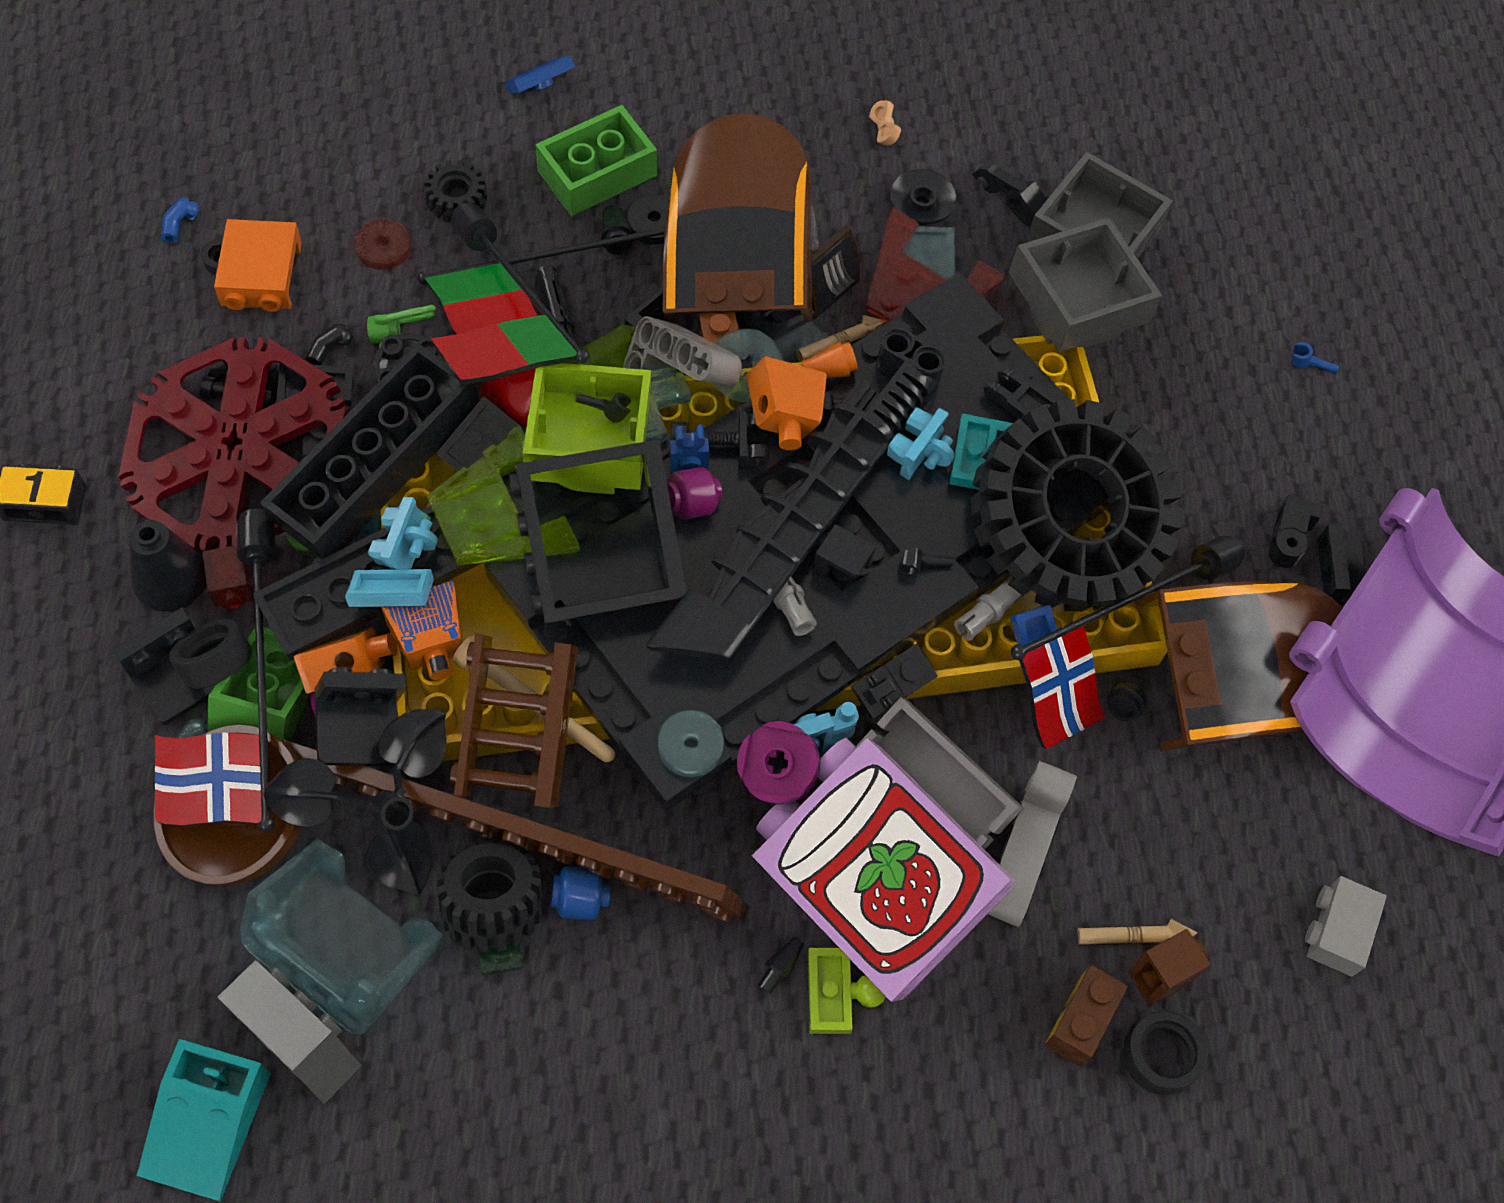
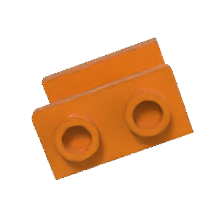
[214,219,302,312]

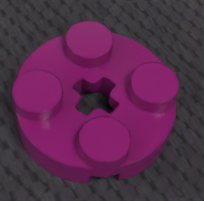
[737,721,820,804]

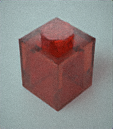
[202,545,254,608]

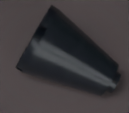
[129,520,209,612]

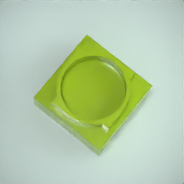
[523,363,651,495]

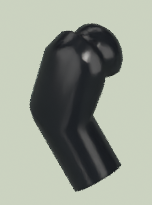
[305,324,353,365]

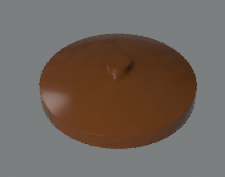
[154,725,302,887]

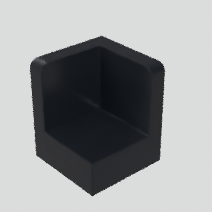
[813,524,876,578]

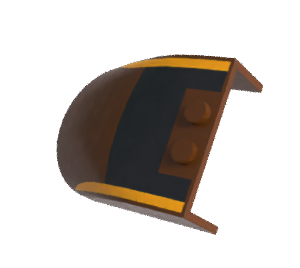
[663,114,812,325]
[1135,581,1343,751]

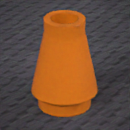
[801,341,858,379]

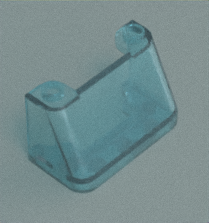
[240,838,443,1035]

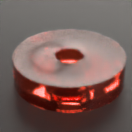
[355,219,411,270]

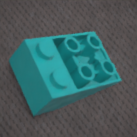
[137,1039,271,1202]

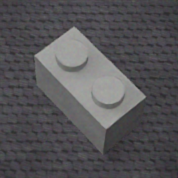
[1305,876,1387,977]

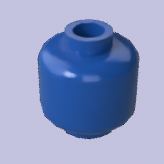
[550,865,610,921]

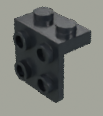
[314,667,406,766]

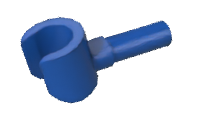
[1291,342,1339,373]

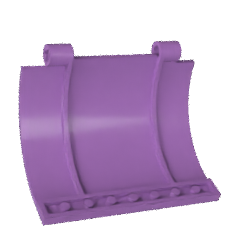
[1289,488,1504,857]

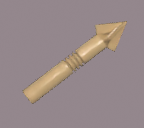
[796,315,886,362]
[1077,919,1197,945]

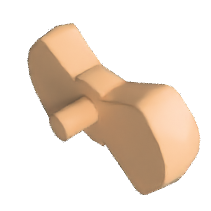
[869,101,901,146]

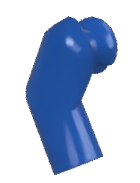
[160,197,199,242]

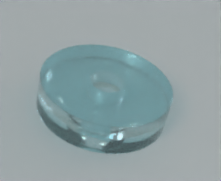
[658,710,724,777]

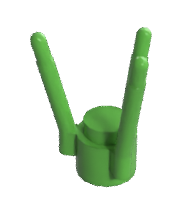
[367,305,445,361]

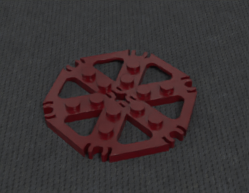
[118,337,349,556]

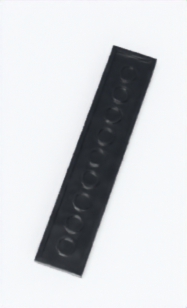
[253,459,624,662]

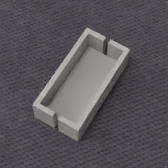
[856,698,1023,850]

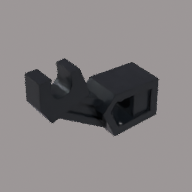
[972,161,1047,227]

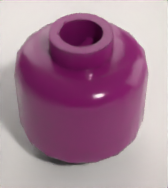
[667,467,722,520]

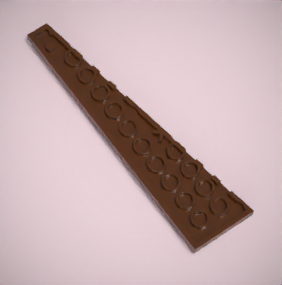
[283,739,748,923]

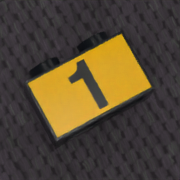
[0,463,87,525]

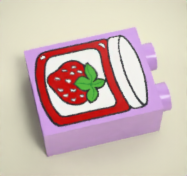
[752,738,1018,1002]

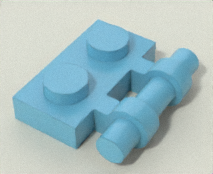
[793,702,859,756]

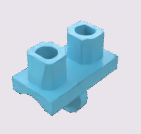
[887,408,955,480]
[368,497,438,570]

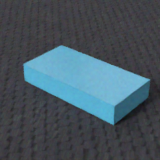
[345,569,434,607]

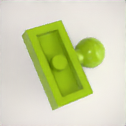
[808,948,886,1034]

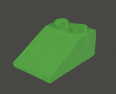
[207,627,312,741]

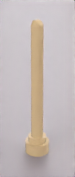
[453,636,615,762]

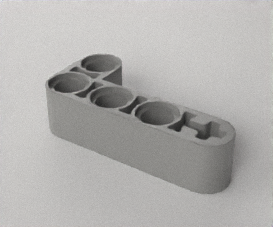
[623,316,742,388]
[987,760,1077,927]

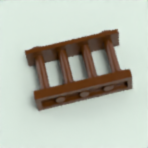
[450,633,578,808]

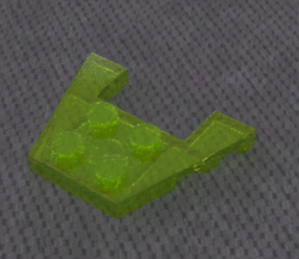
[427,425,580,565]

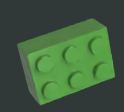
[535,105,657,216]

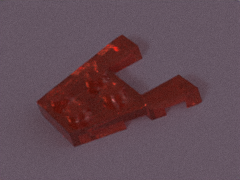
[865,208,1006,323]

